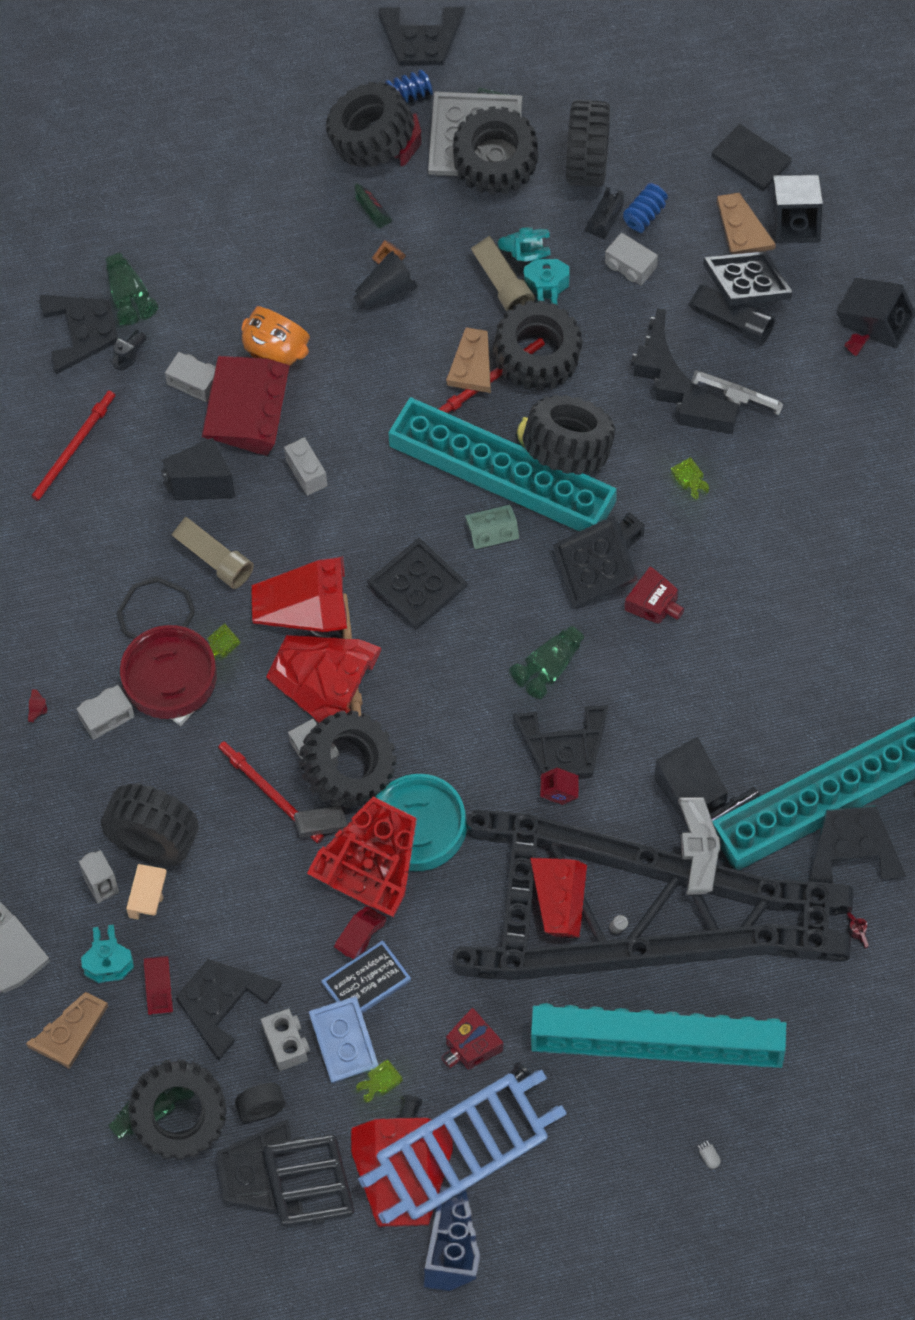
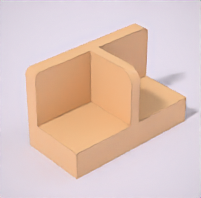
[127,864,167,920]

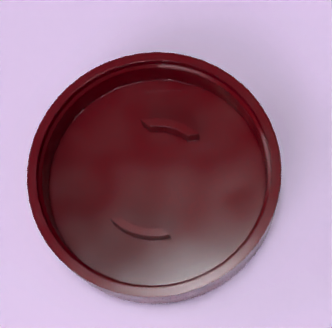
[120,625,217,719]

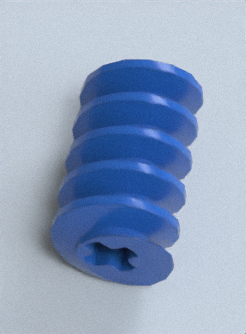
[385,70,433,104]
[623,183,668,233]

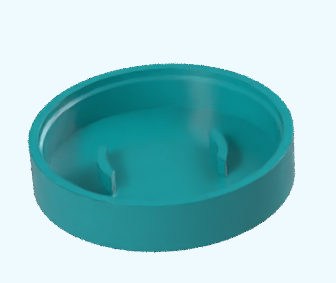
[375,774,467,871]

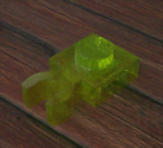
[671,457,709,499]
[207,623,241,659]
[356,1059,403,1102]

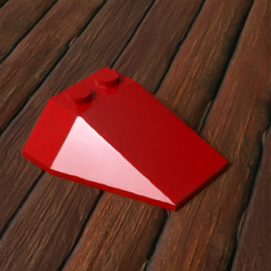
[251,556,347,632]
[351,1118,453,1227]

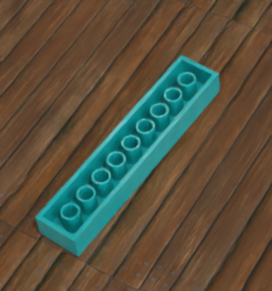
[388,397,617,531]
[712,716,915,871]
[531,1003,786,1068]

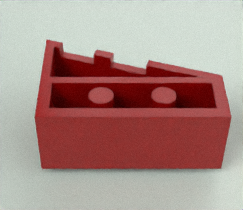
[531,858,587,938]

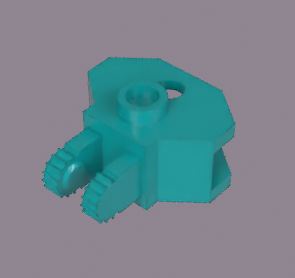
[497,227,550,261]
[524,259,569,305]
[81,925,134,983]

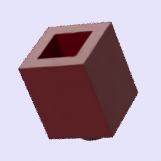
[540,767,579,805]

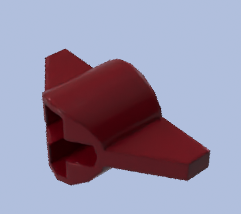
[844,334,870,356]
[28,689,47,722]
[847,912,869,949]

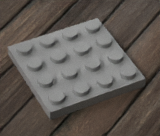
[428,92,522,176]

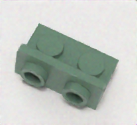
[465,505,519,549]

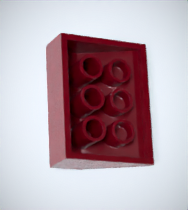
[201,356,290,456]

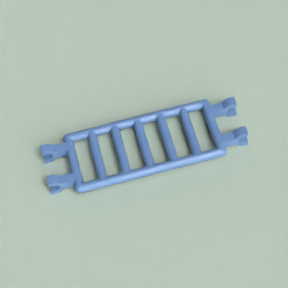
[357,1070,567,1224]

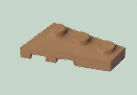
[717,193,776,255]
[447,328,491,393]
[26,992,108,1069]

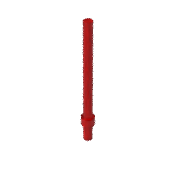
[438,338,545,414]
[31,390,116,501]
[218,741,324,843]

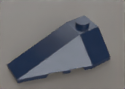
[424,1187,480,1291]

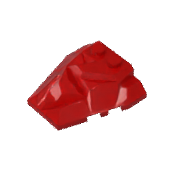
[266,635,382,723]
[307,797,417,917]

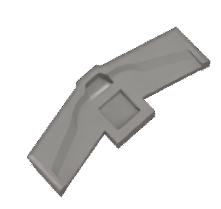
[692,370,783,415]
[678,797,720,894]

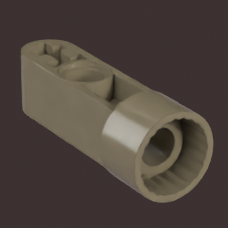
[471,235,535,312]
[171,516,254,589]

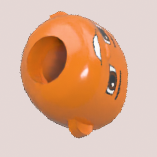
[242,306,310,365]

